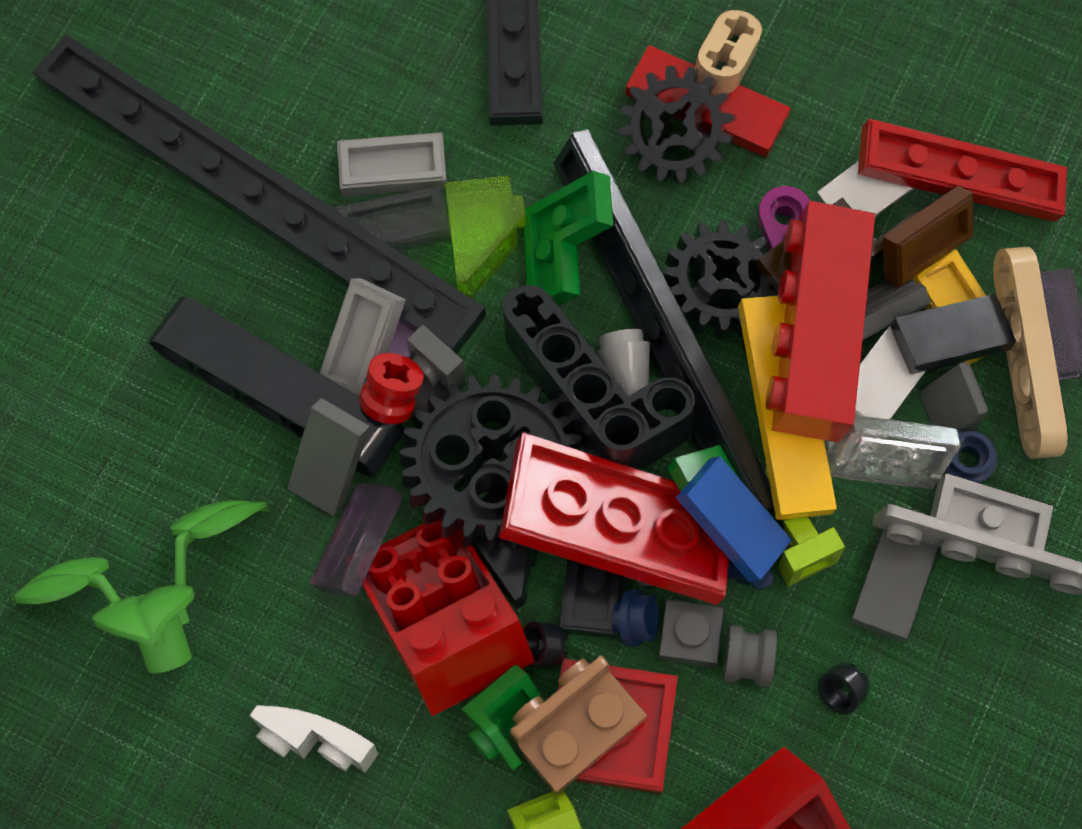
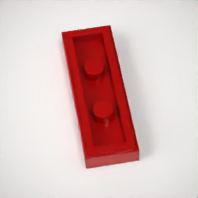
[625,45,791,158]

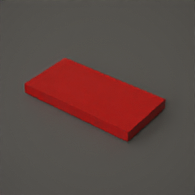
[499,433,729,605]

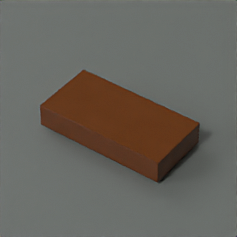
[883,186,973,288]

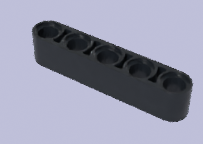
[149,296,405,478]

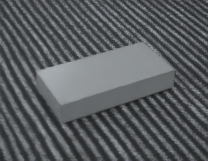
[337,132,447,197]
[320,278,406,396]

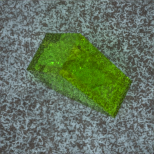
[445,175,526,299]

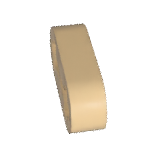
[695,10,762,95]

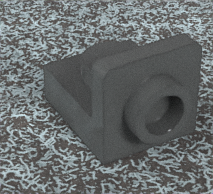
[407,325,466,413]

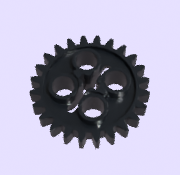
[400,374,582,551]

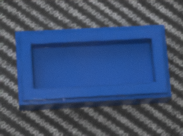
[676,456,792,582]

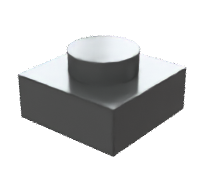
[658,599,724,668]

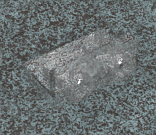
[824,415,961,489]

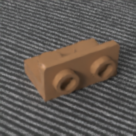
[510,655,647,796]

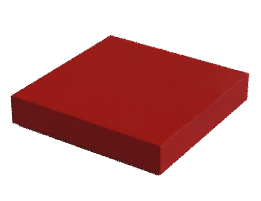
[558,659,678,794]

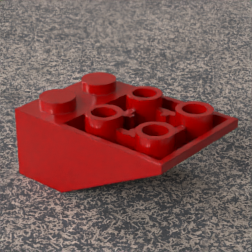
[349,518,535,717]

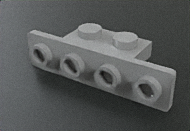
[872,473,1082,595]

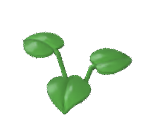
[11,500,269,674]

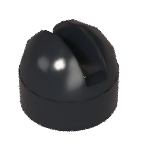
[523,621,569,668]
[818,663,870,715]

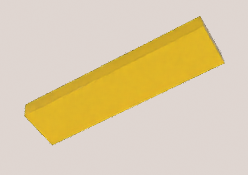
[738,296,837,520]

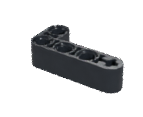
[503,285,695,470]

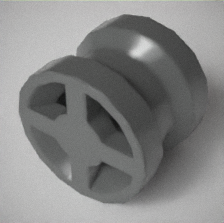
[723,624,777,688]

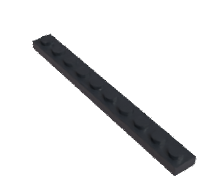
[32,34,486,354]

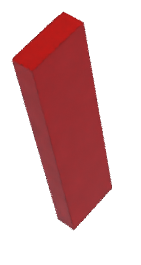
[858,119,1067,222]

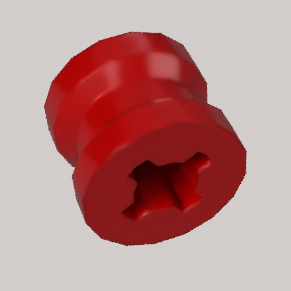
[358,353,424,424]

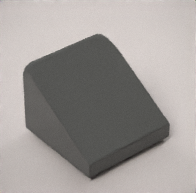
[920,362,988,440]

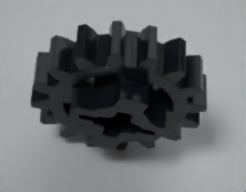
[619,66,737,182]
[663,220,778,339]

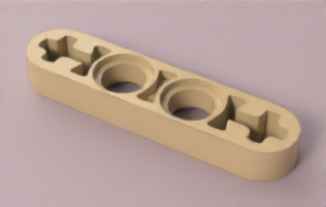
[993,247,1068,459]

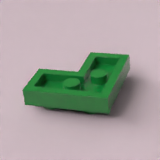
[523,170,613,306]

